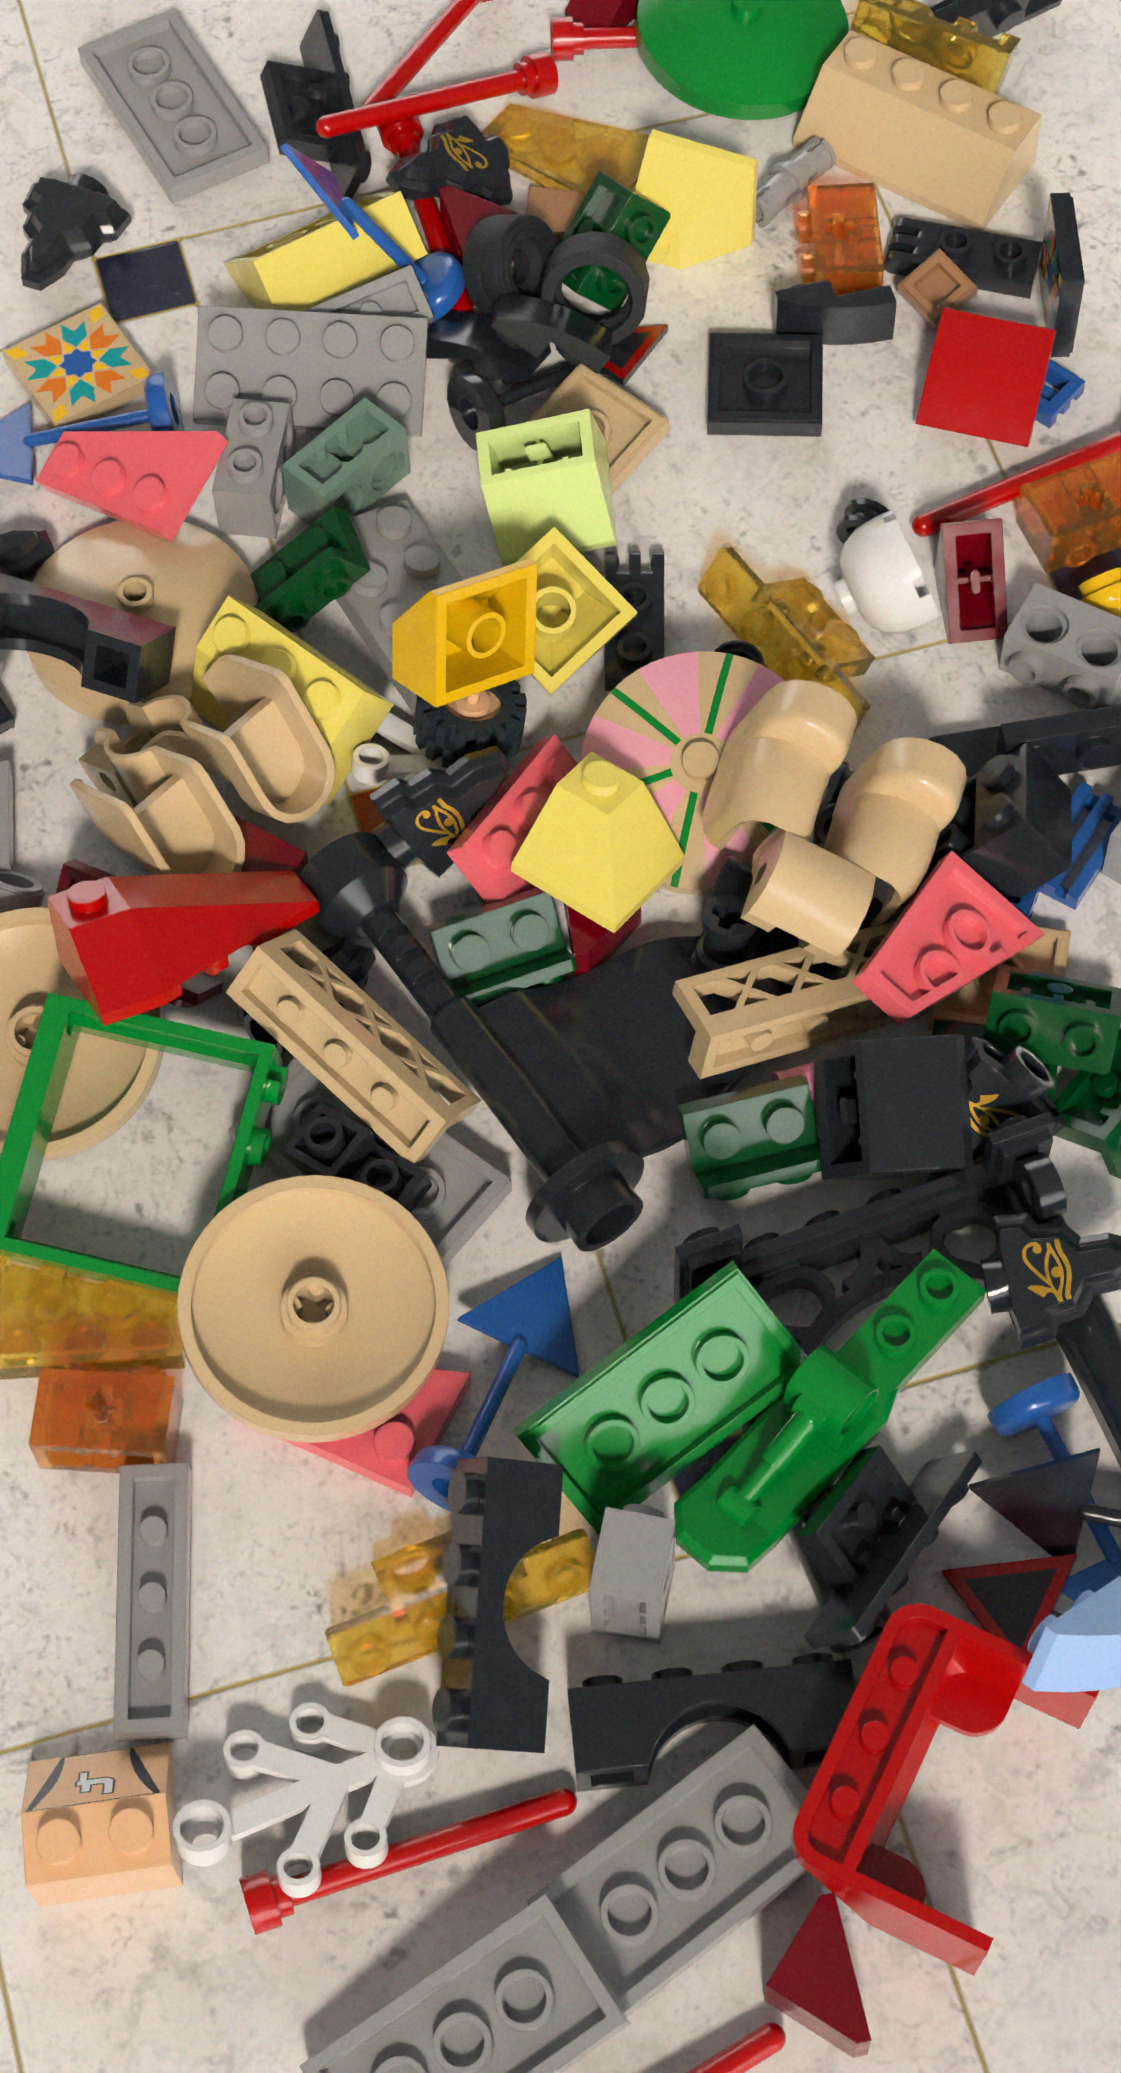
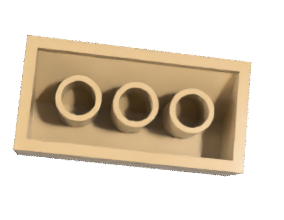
[793,30,1042,231]

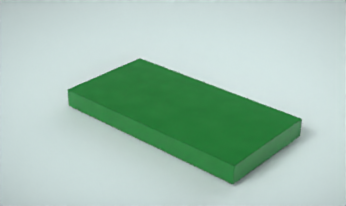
[514,1260,808,1535]

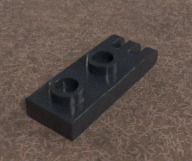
[883,217,1043,299]
[604,551,664,691]

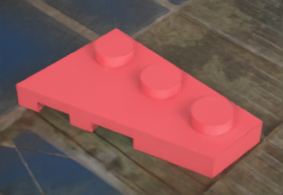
[35,431,229,542]
[446,734,577,905]
[851,850,1045,1025]
[232,1369,471,1498]

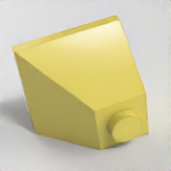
[635,129,758,270]
[516,527,638,696]
[510,751,685,933]

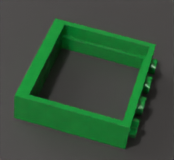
[0,992,288,1300]

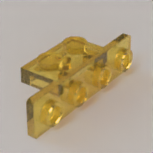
[698,547,875,735]
[325,1528,595,1687]

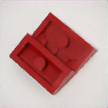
[915,307,1057,447]

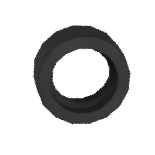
[540,231,650,345]

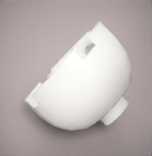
[834,509,942,634]

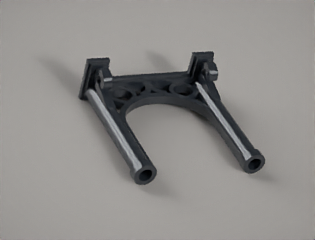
[674,1112,1121,1653]

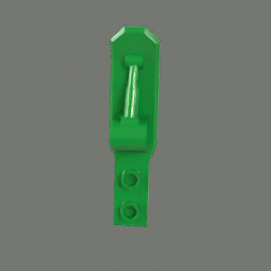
[674,1249,986,1573]

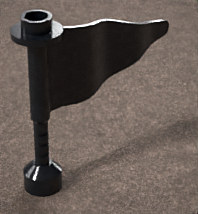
[299,832,888,1252]

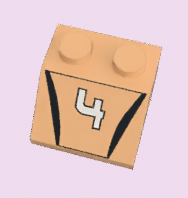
[21,1742,183,1906]

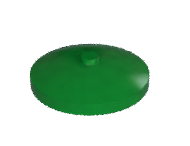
[635,0,849,120]

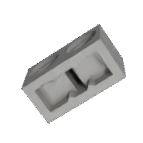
[212,398,297,539]
[999,582,1121,709]
[589,1504,676,1644]

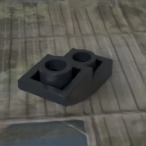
[773,280,897,345]
[491,293,612,374]
[427,311,552,385]
[281,1102,432,1213]

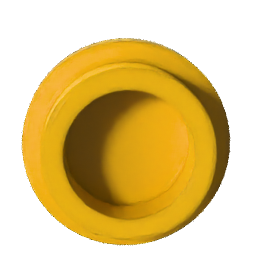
[1078,567,1121,617]

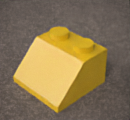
[392,558,537,707]

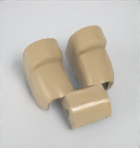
[69,654,335,875]
[703,680,967,963]

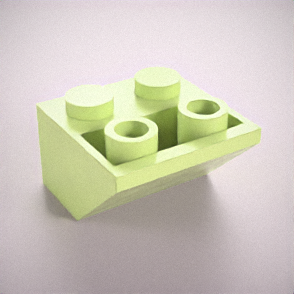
[476,409,618,567]

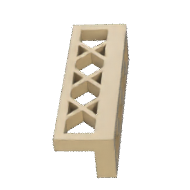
[672,920,922,1079]
[225,929,482,1165]

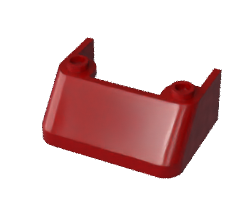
[791,1603,1099,1976]

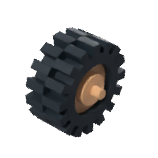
[413,680,527,769]

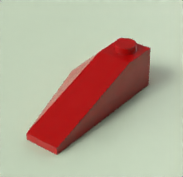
[46,870,320,1026]

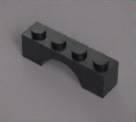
[0,573,176,704]
[432,1457,564,1753]
[567,1653,855,1792]

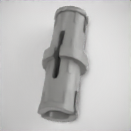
[756,137,836,228]

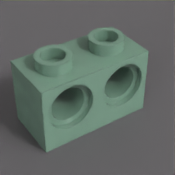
[281,397,411,526]

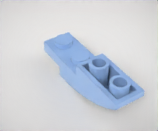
[1022,1576,1121,1692]

